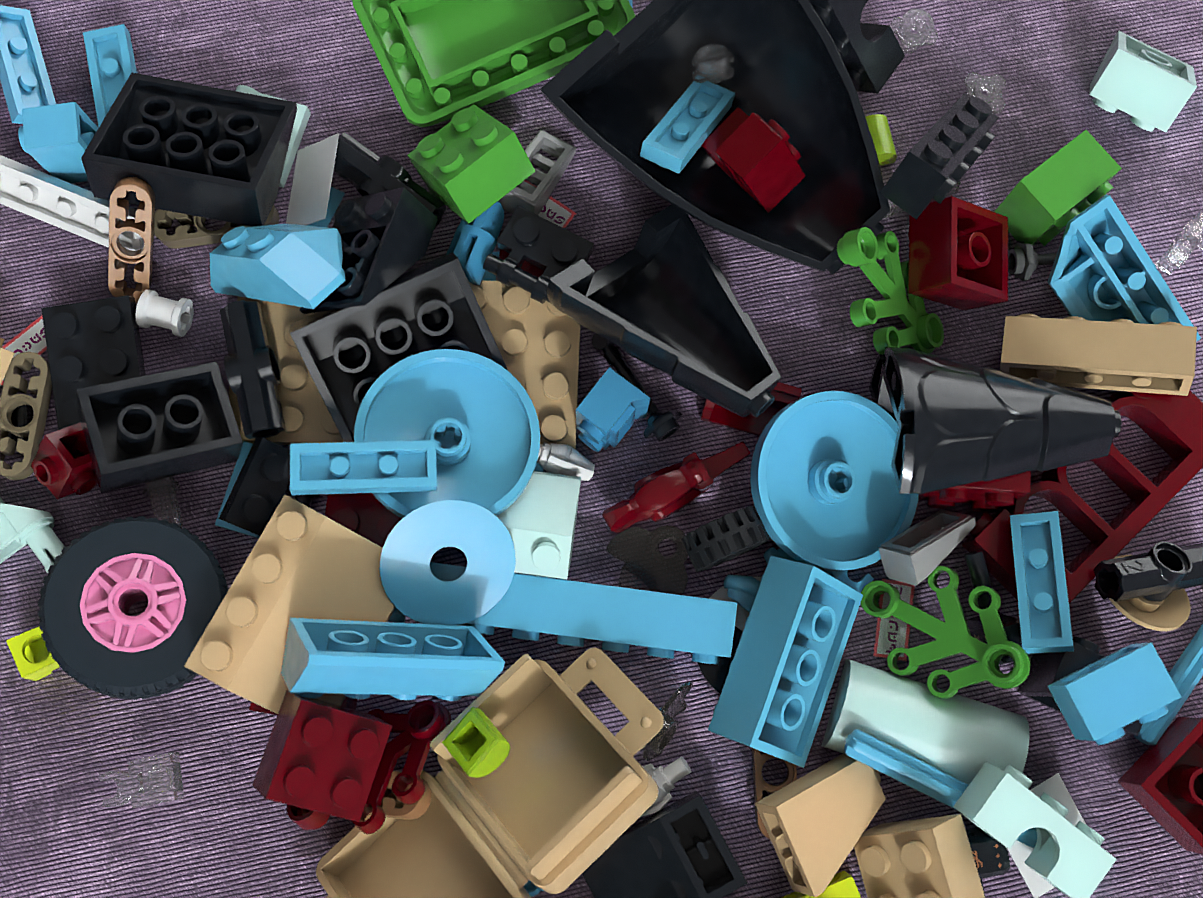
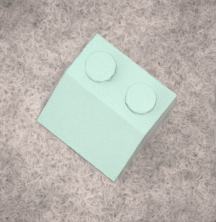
[1089,31,1197,132]
[497,471,581,580]

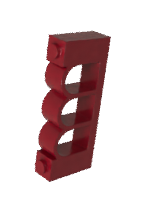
[961,390,1203,603]

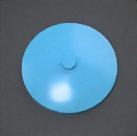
[354,349,540,518]
[750,391,919,571]

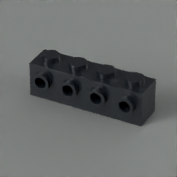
[880,93,999,219]

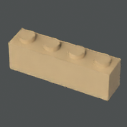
[1000,314,1197,396]

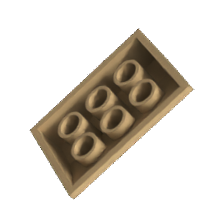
[184,495,396,714]

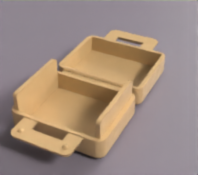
[316,648,664,898]

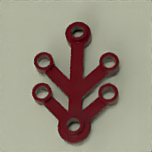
[286,700,451,834]

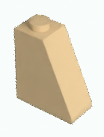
[755,753,886,897]

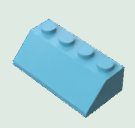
[708,556,863,768]
[281,618,505,701]

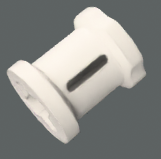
[135,289,194,337]

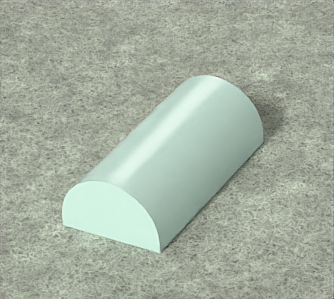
[822,659,1030,785]

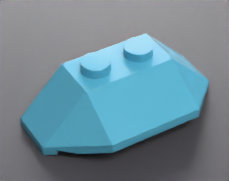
[1047,195,1201,342]
[210,224,345,309]

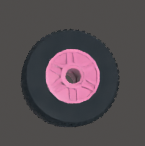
[38,516,228,700]

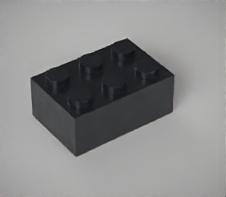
[76,362,243,493]

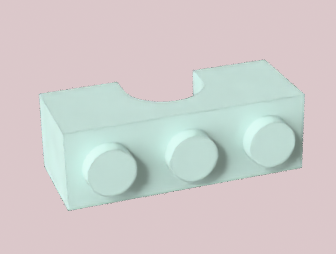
[953,761,1117,898]

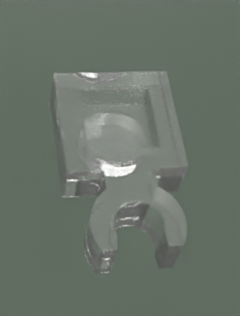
[1155,209,1203,276]
[99,752,184,809]

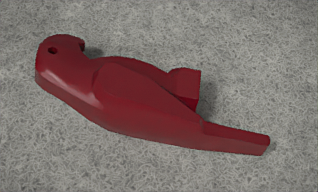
[602,441,751,533]

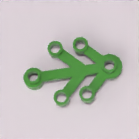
[837,227,944,354]
[861,566,1030,698]

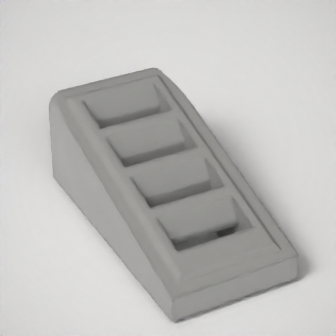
[499,129,576,215]
[878,510,976,586]

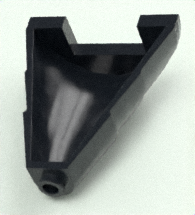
[547,204,781,417]
[869,347,1121,494]

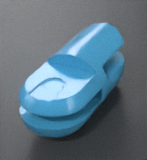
[446,201,504,286]

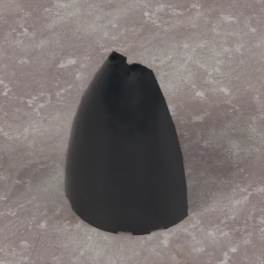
[540,0,891,275]

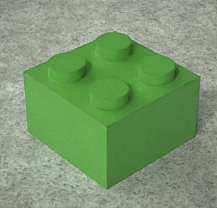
[407,104,536,224]
[994,130,1122,246]

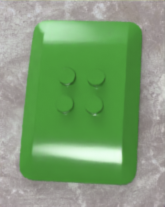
[352,0,635,127]

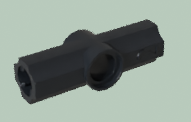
[333,132,446,229]
[220,300,286,439]
[1093,541,1203,602]

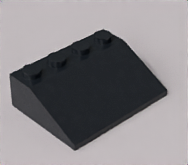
[81,73,297,226]
[290,252,508,442]

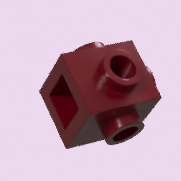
[31,423,98,500]

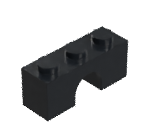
[808,0,905,94]

